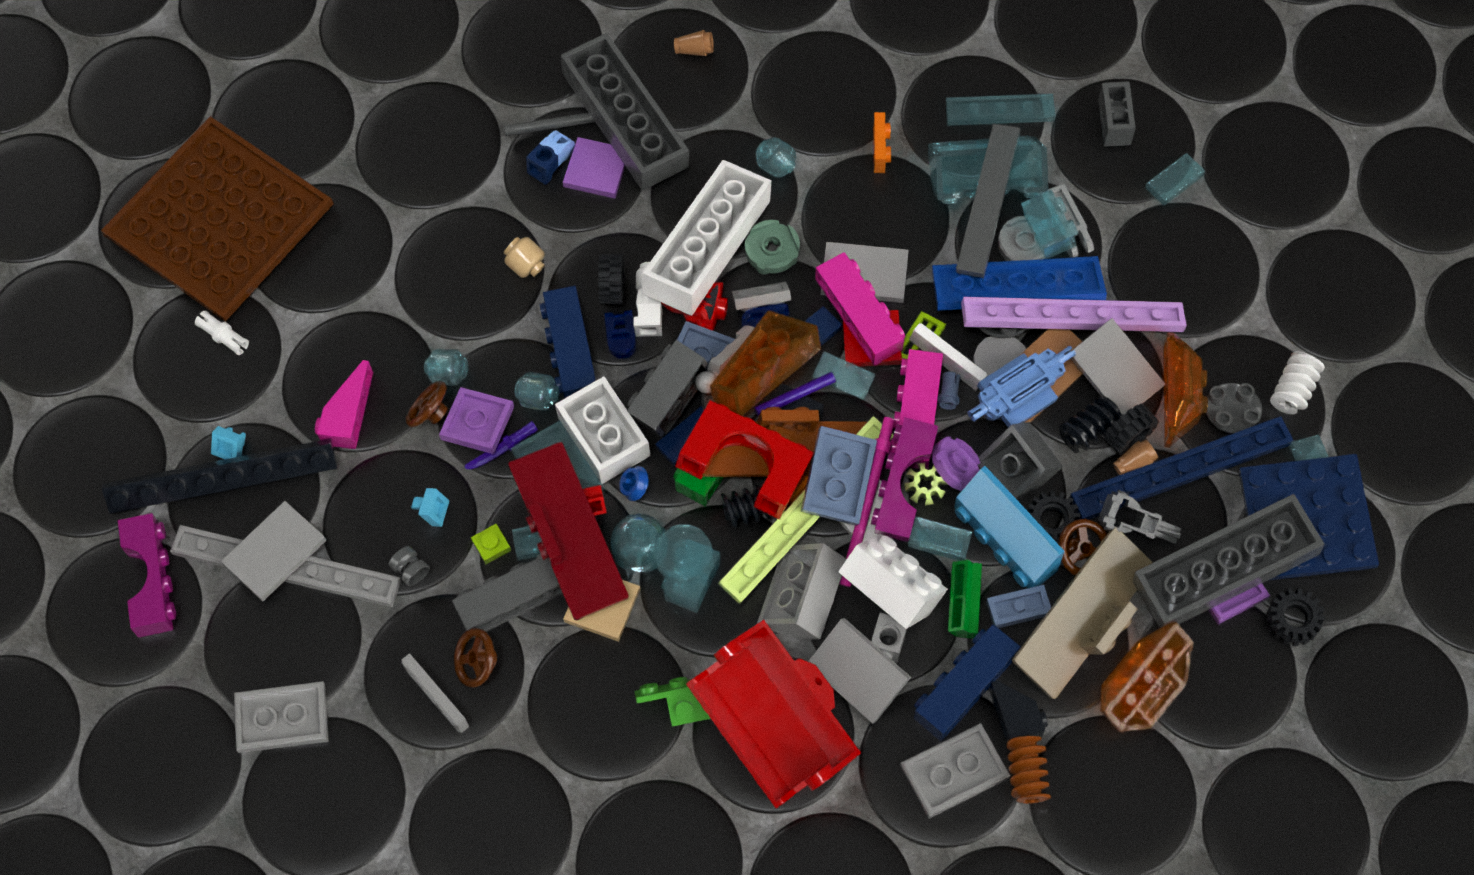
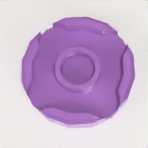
[932,437,980,491]

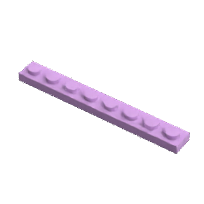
[961,297,1187,332]

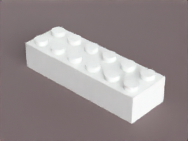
[642,160,771,316]

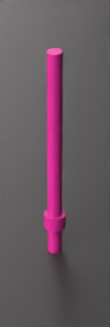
[839,417,895,587]

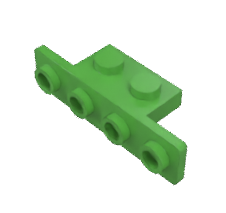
[635,677,711,726]

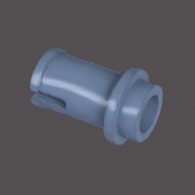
[937,372,961,410]

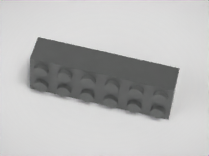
[561,33,689,191]
[1133,494,1325,632]

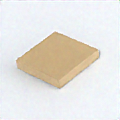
[563,580,640,642]

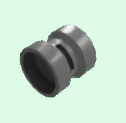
[389,546,430,587]

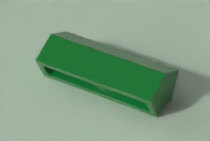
[948,560,982,639]

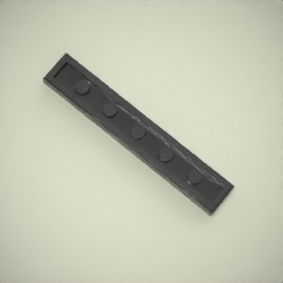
[956,124,1021,278]

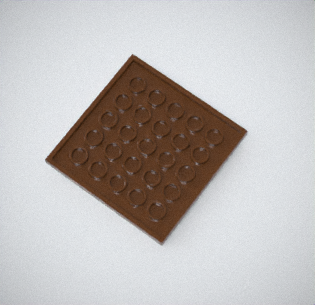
[101,116,334,322]

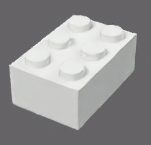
[555,377,651,484]
[838,534,948,629]

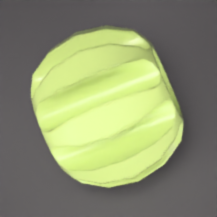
[904,462,947,506]

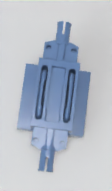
[967,346,1076,428]

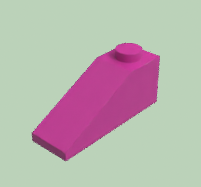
[315,360,373,449]

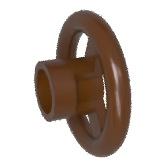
[406,381,448,427]
[1058,519,1107,576]
[454,628,497,688]

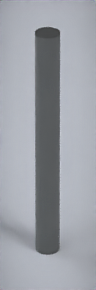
[504,113,595,136]

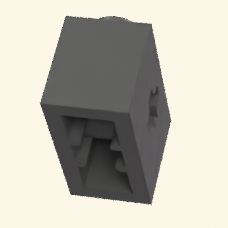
[1098,82,1136,146]

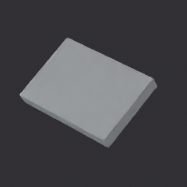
[821,242,909,303]
[1071,318,1166,415]
[221,501,327,602]
[808,618,911,724]
[234,681,329,753]
[900,723,1010,819]

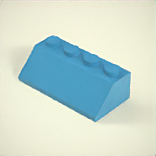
[954,466,1065,588]

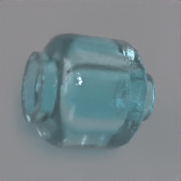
[756,137,796,178]
[424,349,468,386]
[515,372,559,411]

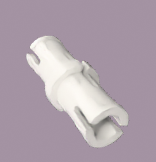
[195,311,249,355]

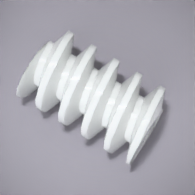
[1270,351,1325,415]

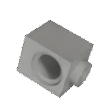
[871,613,907,662]

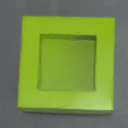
[471,524,511,564]

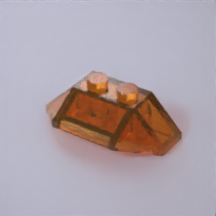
[1163,332,1208,448]
[1100,621,1194,732]

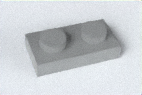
[731,282,791,312]

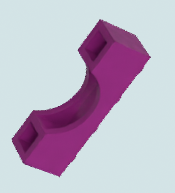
[871,417,938,542]
[118,513,176,638]

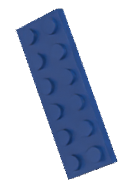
[932,256,1107,311]

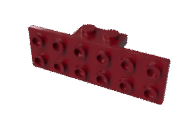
[508,442,629,621]

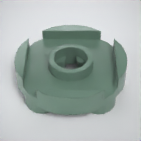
[745,220,800,275]

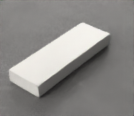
[909,323,987,391]

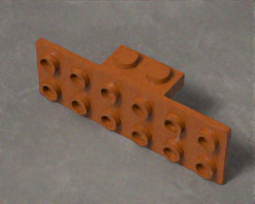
[704,407,867,477]

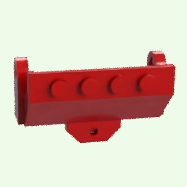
[686,620,861,808]

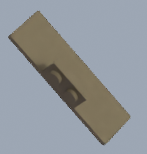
[1012,527,1153,699]

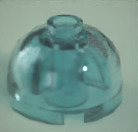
[610,513,669,573]

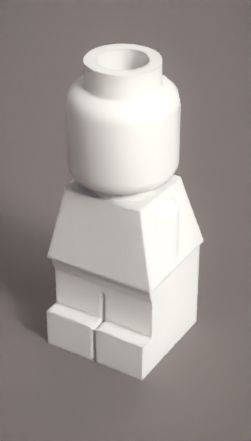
[634,262,663,337]

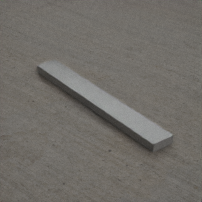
[170,525,401,608]

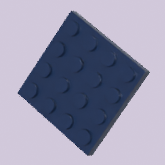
[1239,454,1379,581]

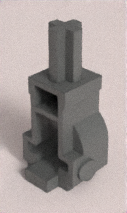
[1098,490,1181,544]

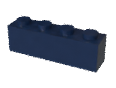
[539,286,596,398]
[914,624,1021,742]

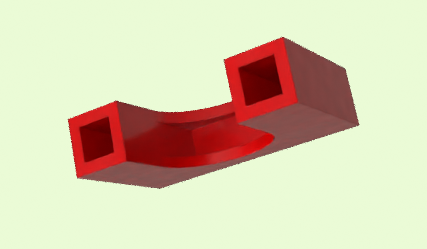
[675,400,814,520]

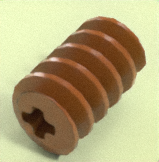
[1007,736,1051,804]

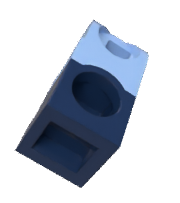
[526,130,575,185]

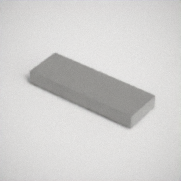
[401,653,469,733]

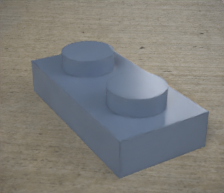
[986,585,1051,628]

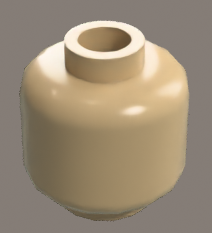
[504,237,545,278]

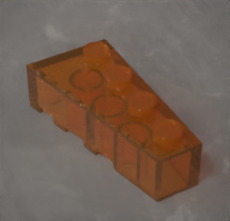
[710,310,821,416]

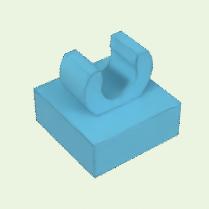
[211,426,246,459]
[411,488,449,527]

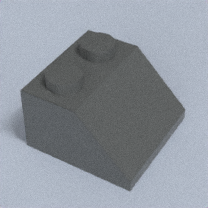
[978,422,1063,500]

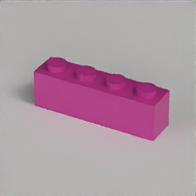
[815,252,905,366]
[890,349,943,470]

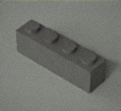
[452,554,563,639]

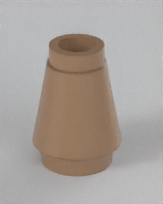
[674,30,714,56]
[1113,439,1158,475]

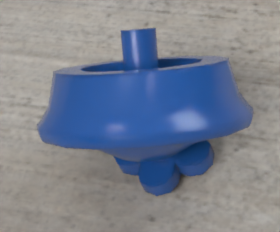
[619,466,649,501]

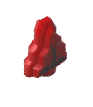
[661,282,728,331]

